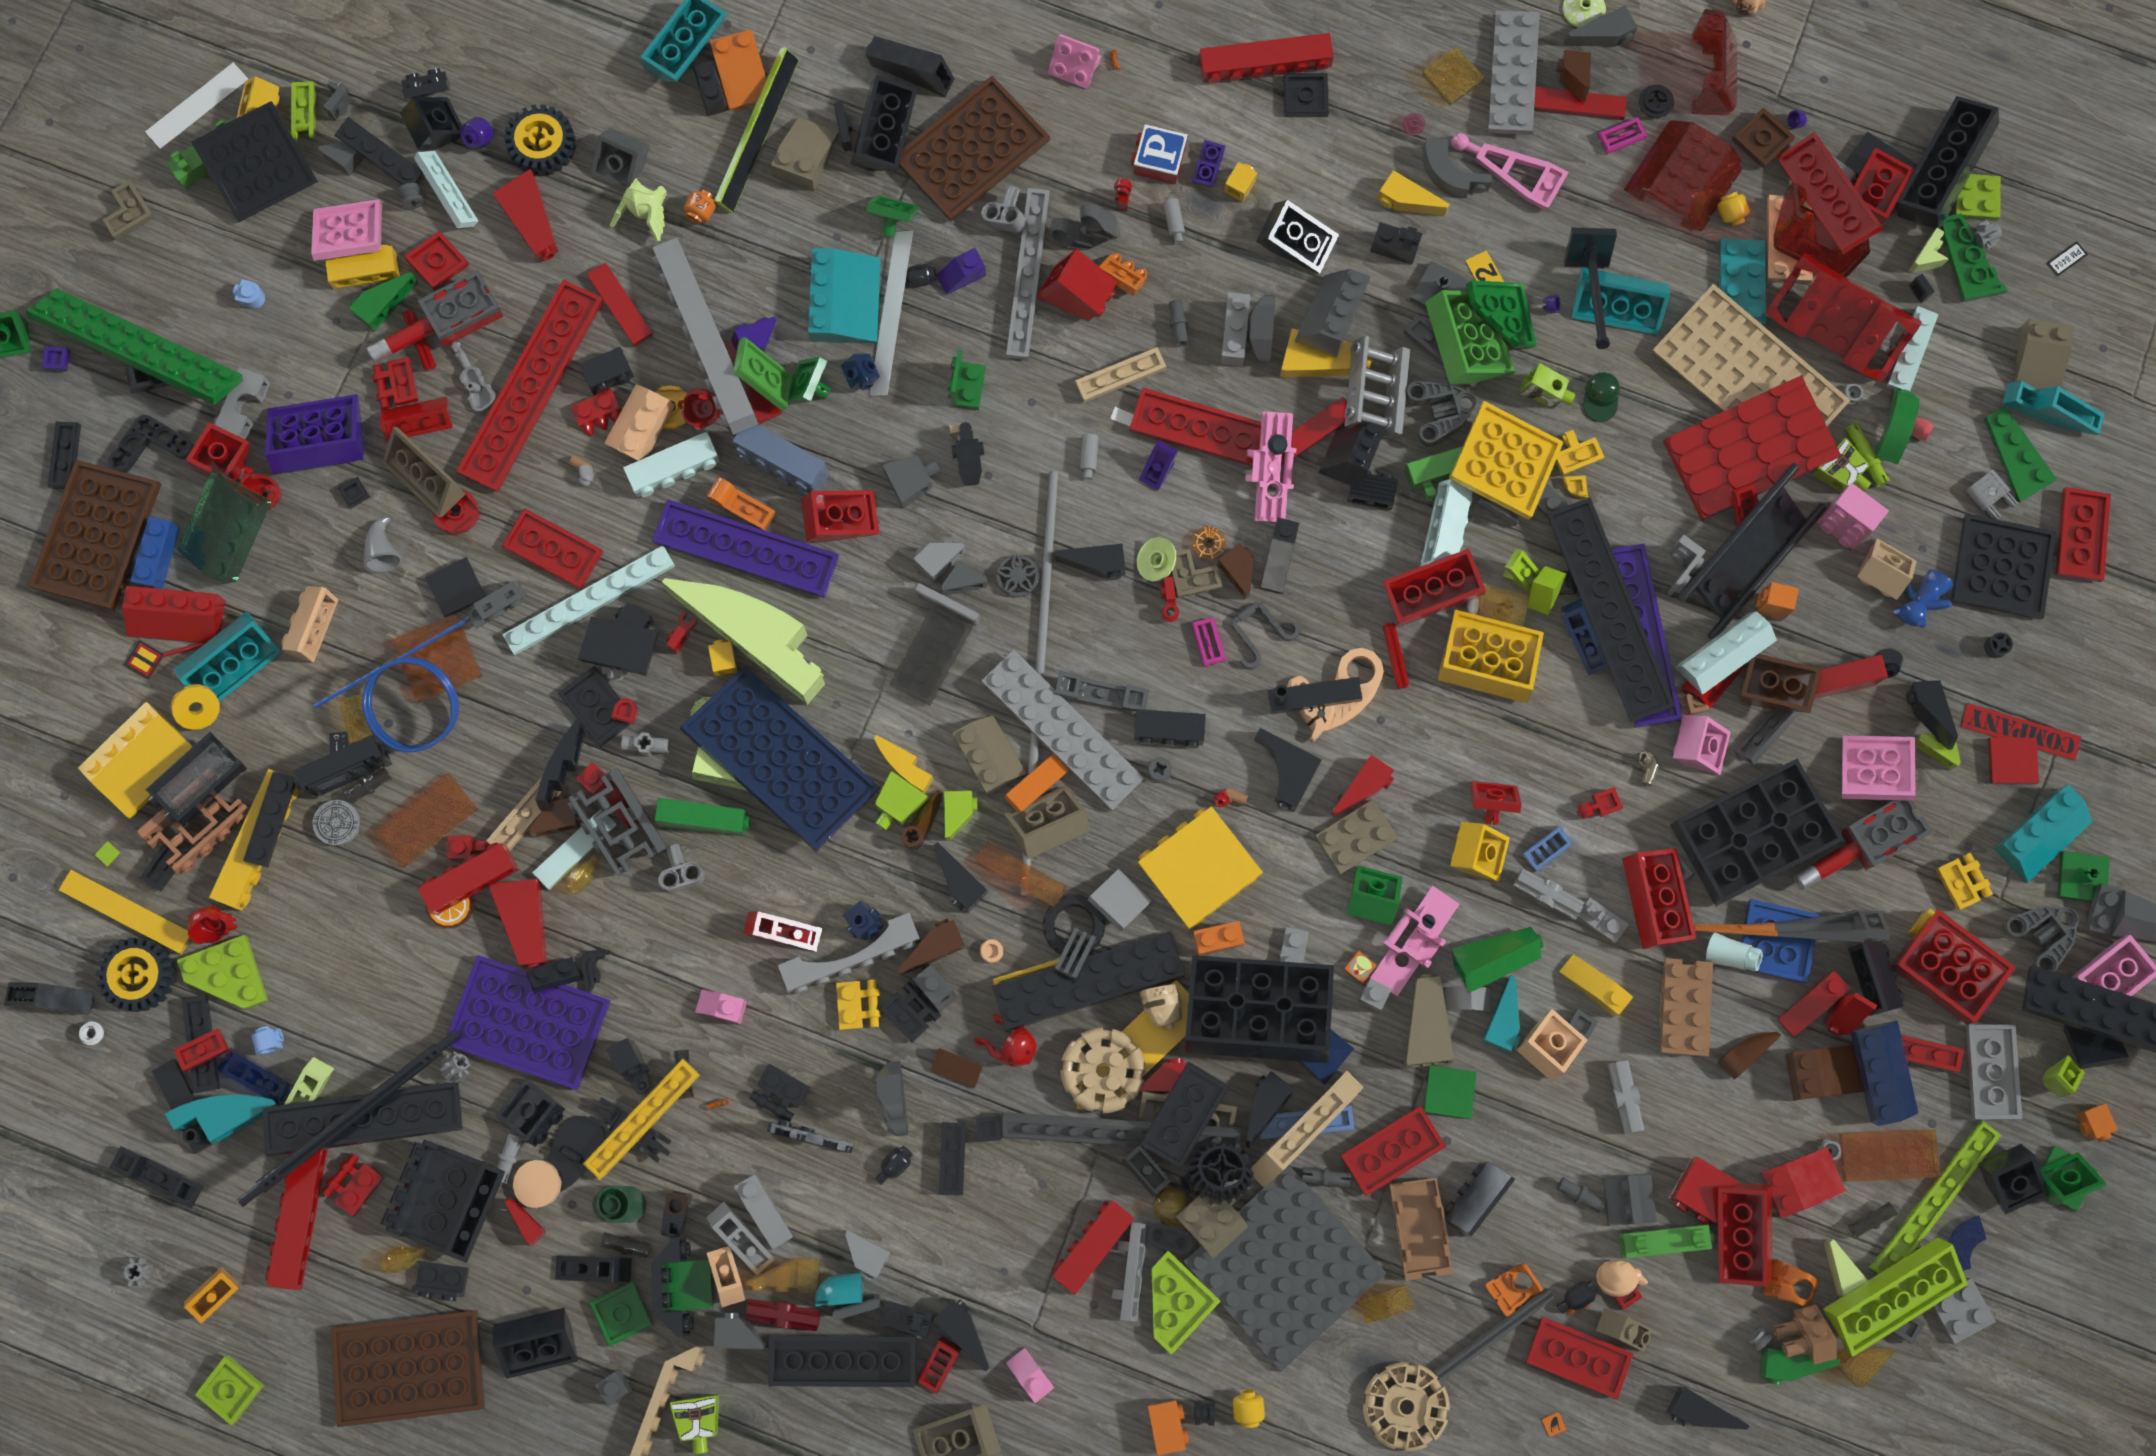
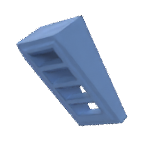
[1522,826,1573,872]

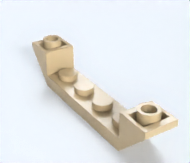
[1250,1071,1364,1188]
[630,1346,705,1456]

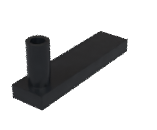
[1267,677,1363,714]
[152,1059,213,1154]

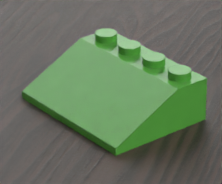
[1425,290,1516,384]

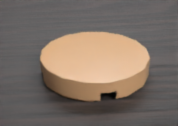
[513,1160,562,1208]

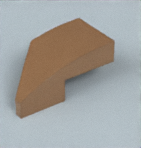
[1677,693,1710,718]

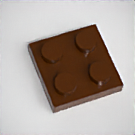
[1732,108,1795,169]

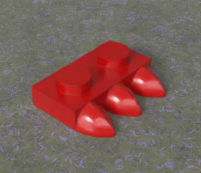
[570,389,622,437]

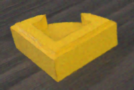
[1562,475,1588,499]

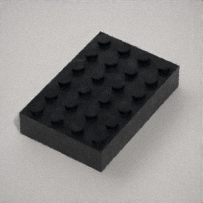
[1670,758,1844,906]
[1185,955,1334,1063]

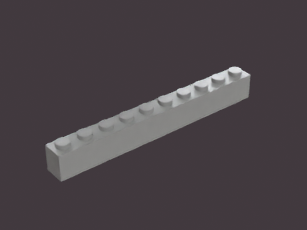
[652,238,758,435]

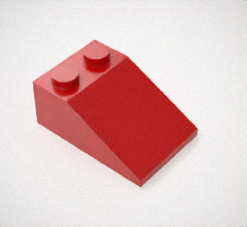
[1853,147,1914,225]
[801,490,879,542]
[1760,1147,1846,1218]

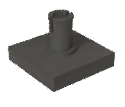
[1410,261,1470,309]

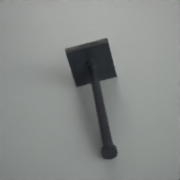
[1564,227,1617,349]

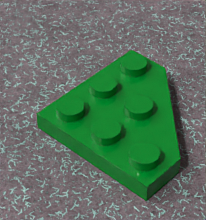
[1466,280,1537,349]

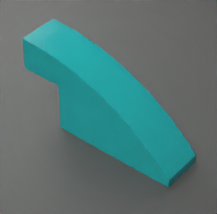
[2002,380,2105,435]
[165,1095,278,1145]

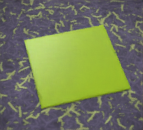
[95,841,120,867]

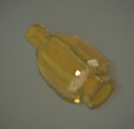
[566,854,600,895]
[380,1246,426,1273]

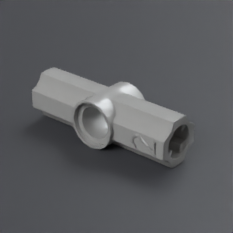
[1512,868,1585,920]
[1607,1060,1645,1135]

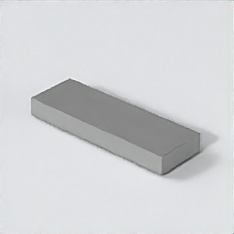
[915,583,980,626]

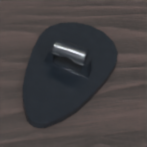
[547,1116,605,1192]

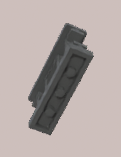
[567,767,667,877]

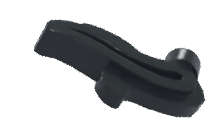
[578,949,611,993]

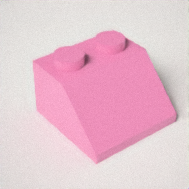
[1673,715,1731,775]

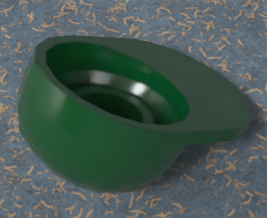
[1583,372,1620,422]
[592,1186,646,1223]

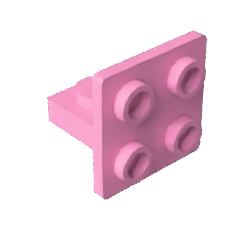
[1048,34,1102,89]

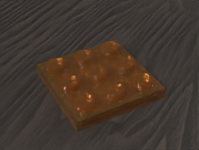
[392,613,483,703]

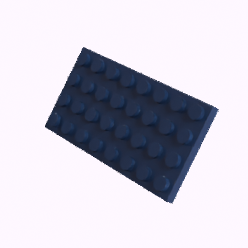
[680,667,880,852]

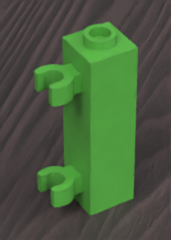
[166,118,233,189]
[1404,446,1463,501]
[1618,1225,1714,1258]

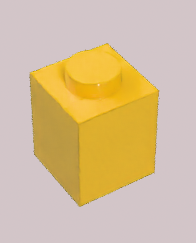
[1224,162,1257,202]
[708,639,738,677]

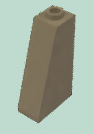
[1404,974,1454,1069]

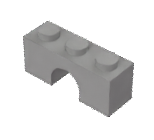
[1220,292,1250,367]
[213,367,271,440]

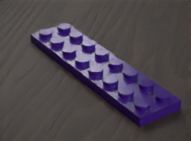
[652,499,839,598]
[1612,543,1682,728]

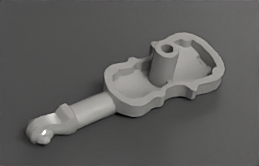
[451,341,496,412]

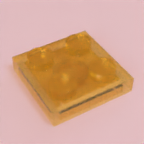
[1422,46,1485,106]

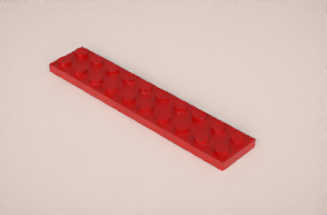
[456,279,604,493]

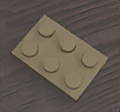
[1315,799,1399,875]

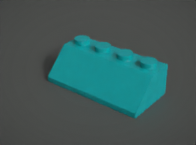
[640,0,728,82]
[1571,267,1670,335]
[173,611,282,702]
[1994,784,2093,883]

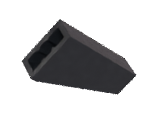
[865,36,955,97]

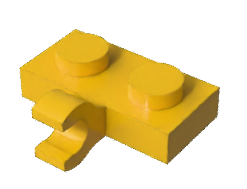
[1555,430,1605,476]

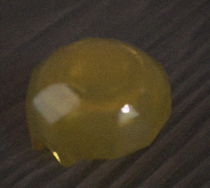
[1153,1187,1189,1226]

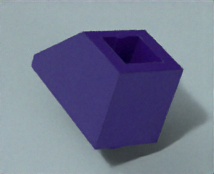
[731,316,776,352]

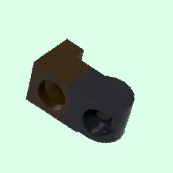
[661,1190,692,1238]

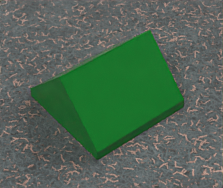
[0,310,31,358]
[2040,1152,2106,1205]

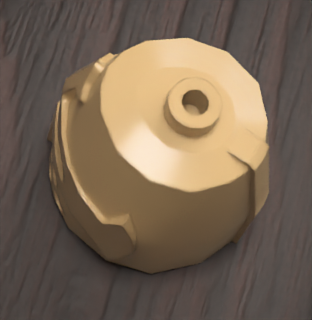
[1140,984,1182,1030]

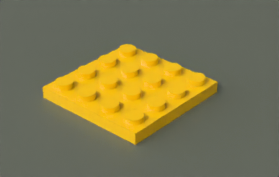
[1449,401,1563,520]

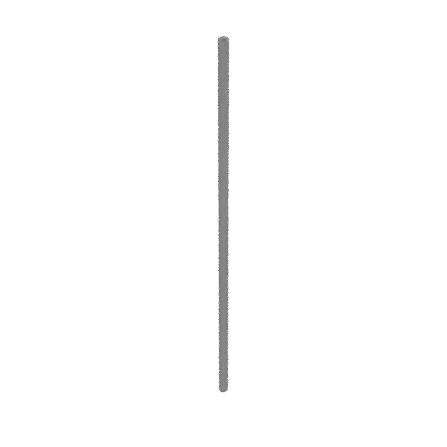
[1020,471,1058,896]

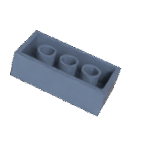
[733,425,829,496]

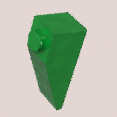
[349,272,419,332]
[1759,1348,1841,1385]

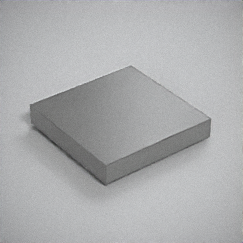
[1087,869,1152,932]

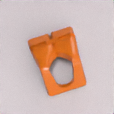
[1763,1259,1819,1307]
[1484,1263,1543,1317]

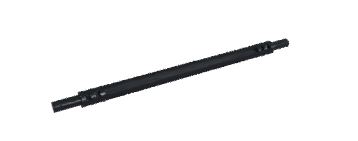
[237,1030,460,1207]

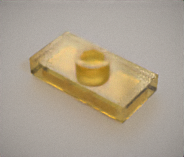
[339,694,374,744]

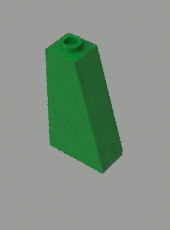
[655,798,750,836]
[1451,927,1543,993]

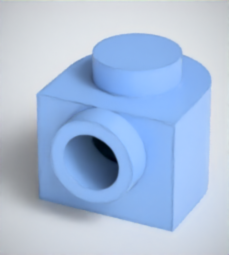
[233,279,265,309]
[251,1026,284,1055]

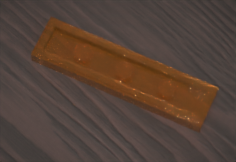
[976,842,1066,908]

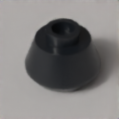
[1873,648,1903,678]

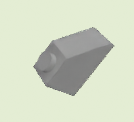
[913,543,966,583]
[845,1230,891,1281]

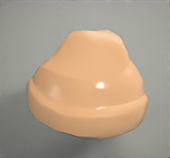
[1596,1260,1648,1297]

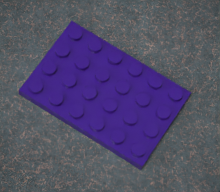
[447,955,611,1090]

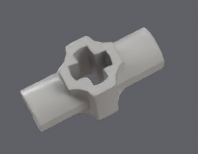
[621,732,670,757]

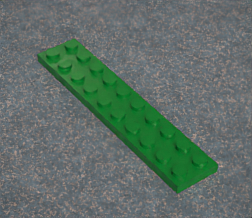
[26,288,243,405]

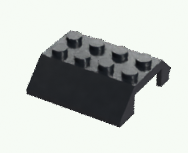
[380,1139,506,1263]

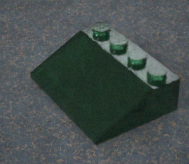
[177,469,272,584]

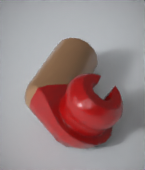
[1214,788,1249,808]

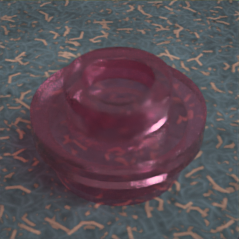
[1403,113,1425,135]

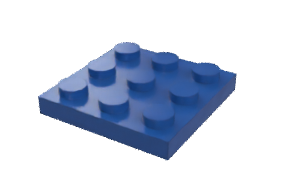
[1741,899,1820,984]

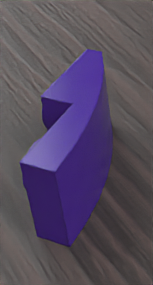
[1192,140,1226,187]

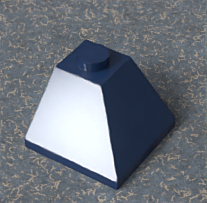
[1296,1029,1354,1085]

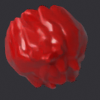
[187,905,238,944]

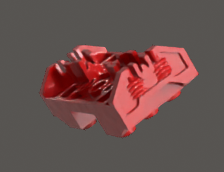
[1765,252,1922,383]

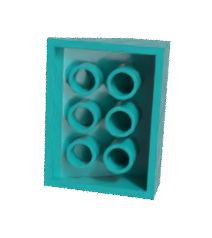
[808,248,881,343]

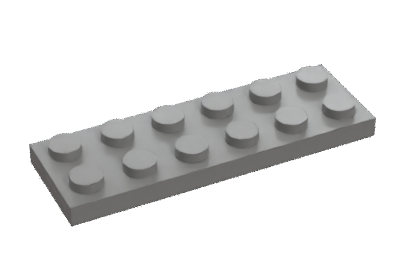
[1488,10,1540,135]

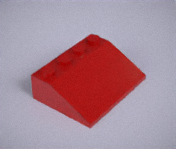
[1891,909,2016,1025]

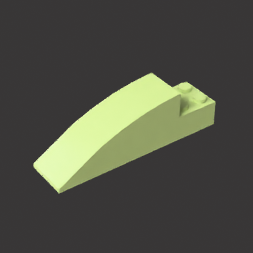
[662,578,825,705]

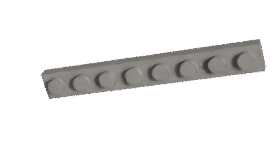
[1006,188,1050,360]

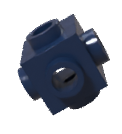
[841,354,880,390]
[843,901,884,941]

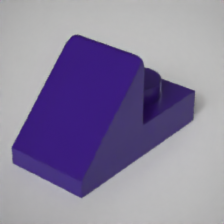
[1139,440,1178,490]

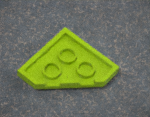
[177,935,268,1009]
[1151,1251,1221,1355]

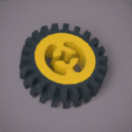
[504,104,576,176]
[96,937,176,1012]

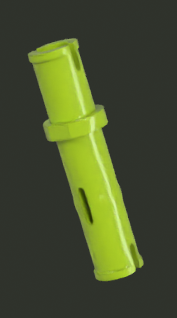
[1845,422,1890,488]

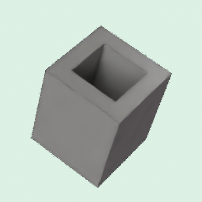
[1357,979,1392,1013]

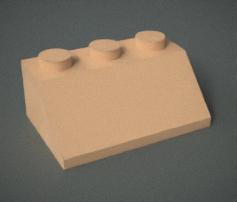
[604,384,675,461]
[282,586,338,663]

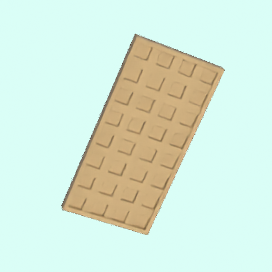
[1652,284,1851,426]

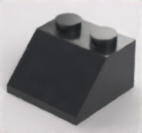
[400,97,462,150]
[1978,1144,2049,1214]

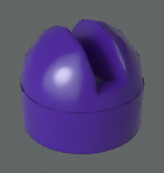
[1787,110,1807,128]
[1543,295,1560,313]

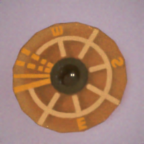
[1192,526,1226,559]

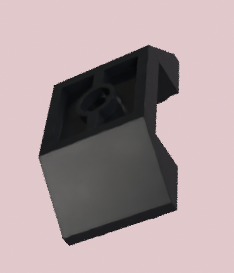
[651,1237,694,1337]

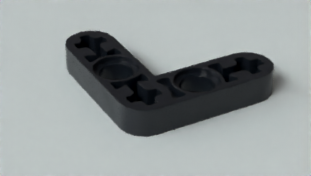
[108,415,194,473]

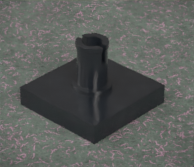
[2063,1025,2129,1069]

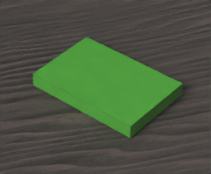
[733,337,793,411]

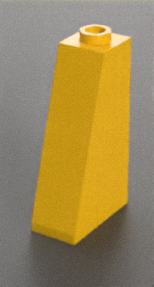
[1280,328,1372,378]

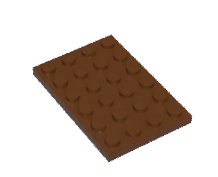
[898,76,1050,222]
[28,460,161,611]
[331,1310,485,1427]

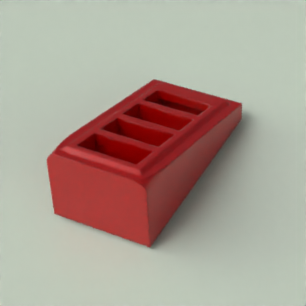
[1732,482,1758,528]
[505,1199,546,1246]
[917,1337,962,1394]

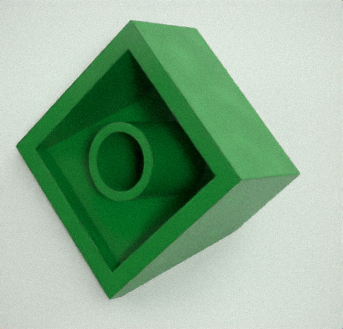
[1347,865,1402,926]

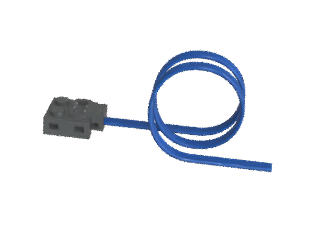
[313,579,527,753]

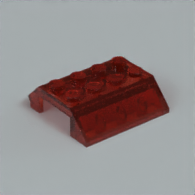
[1624,120,1742,231]

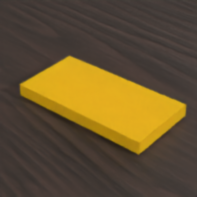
[1108,980,1189,1076]

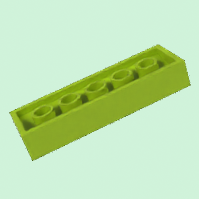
[1823,1237,1968,1357]

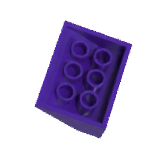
[265,394,364,474]

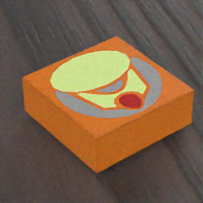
[1344,951,1377,984]

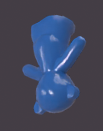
[1894,569,1953,628]

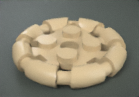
[1060,1027,1146,1114]
[1363,1362,1450,1452]

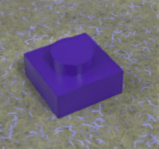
[42,346,70,372]

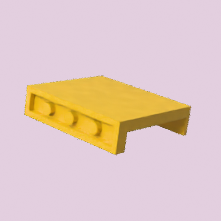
[1137,806,1263,931]

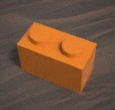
[1754,582,1799,621]
[1192,921,1245,956]
[1147,1399,1189,1456]

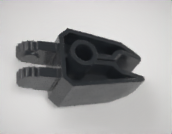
[951,422,984,486]

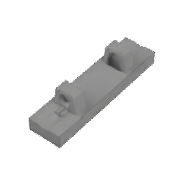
[1112,1222,1148,1322]

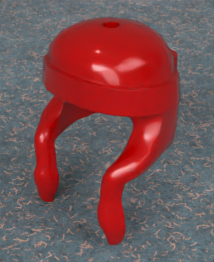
[677,388,721,430]
[238,467,281,513]
[974,1014,1037,1067]

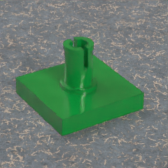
[866,195,919,237]
[788,357,831,404]
[2057,851,2110,902]

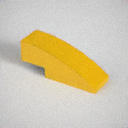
[874,735,933,794]

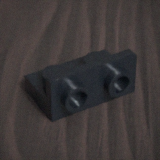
[412,1261,469,1301]

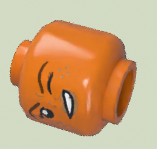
[683,190,717,224]

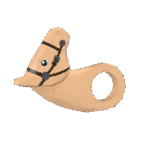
[1287,648,1384,742]

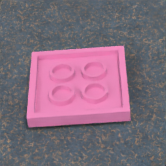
[311,199,382,261]
[1842,736,1915,801]

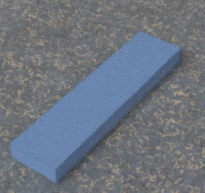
[1260,1106,1354,1140]

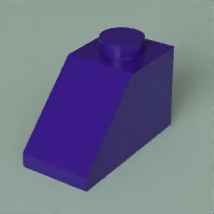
[937,248,986,295]

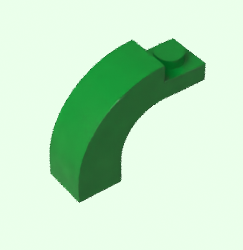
[1876,388,1920,465]

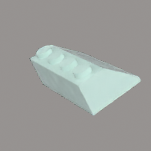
[1675,611,1777,694]

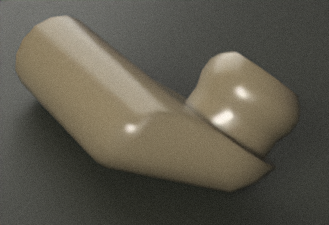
[1638,751,1659,786]

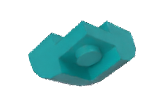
[815,1273,864,1306]

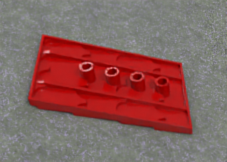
[1663,375,1841,521]

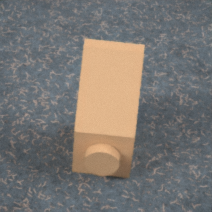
[707,1246,745,1307]

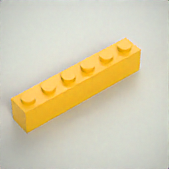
[209,769,300,911]

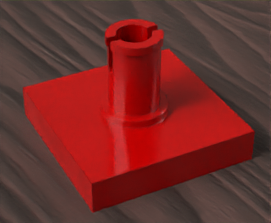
[1470,781,1522,825]

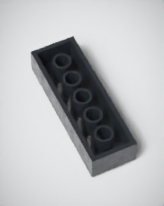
[1896,96,1999,229]
[768,1335,917,1387]

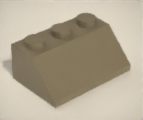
[952,715,1027,797]
[1004,786,1090,859]

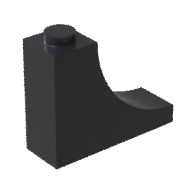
[1254,728,1322,812]
[4,982,94,1015]

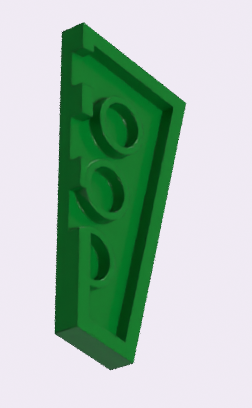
[1940,213,2008,302]
[1984,406,2057,504]

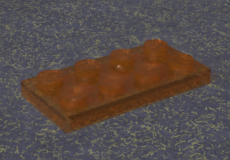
[374,773,478,868]
[1839,1129,1941,1182]

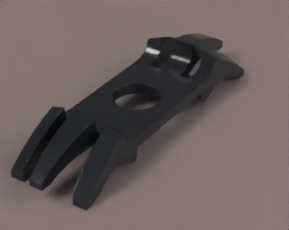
[588,1097,671,1163]

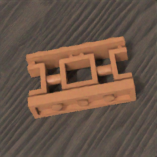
[137,768,249,875]

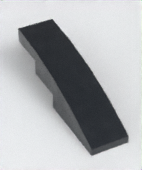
[535,720,585,811]

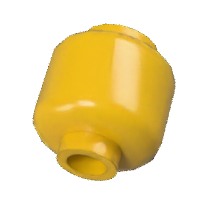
[1717,191,1750,226]
[1233,1389,1265,1428]

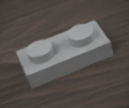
[1279,927,1309,963]

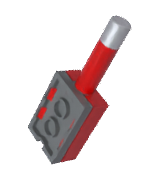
[366,270,503,363]
[1793,800,1932,890]

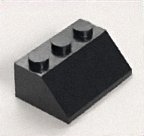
[1318,421,1385,490]
[1848,939,1904,1016]
[1444,1162,1515,1237]
[493,1307,578,1379]

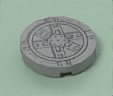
[312,800,361,846]

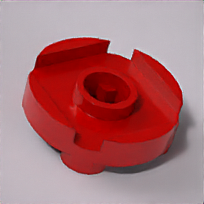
[432,490,480,535]

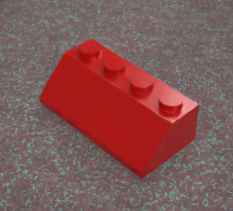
[1383,548,1486,627]
[122,586,226,644]
[1622,848,1697,950]
[1718,1183,1772,1287]

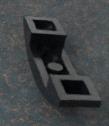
[109,1146,203,1208]

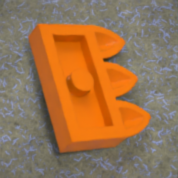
[1099,253,1147,296]

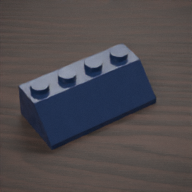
[1851,1020,1918,1126]

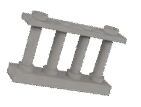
[1344,335,1410,439]

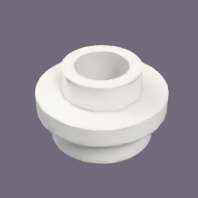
[79,1021,104,1045]

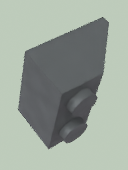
[590,127,649,191]
[714,1312,768,1349]

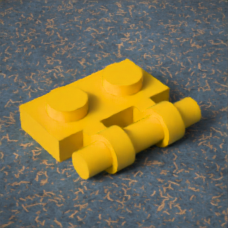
[1935,852,1993,911]
[836,980,881,1031]

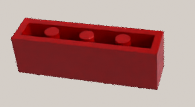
[418,842,519,915]
[1052,1200,1134,1294]

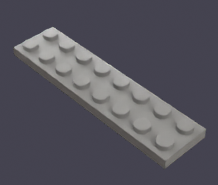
[981,650,1144,812]

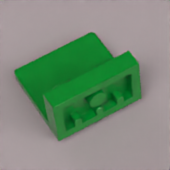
[947,350,986,410]

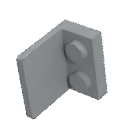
[1666,535,1706,596]

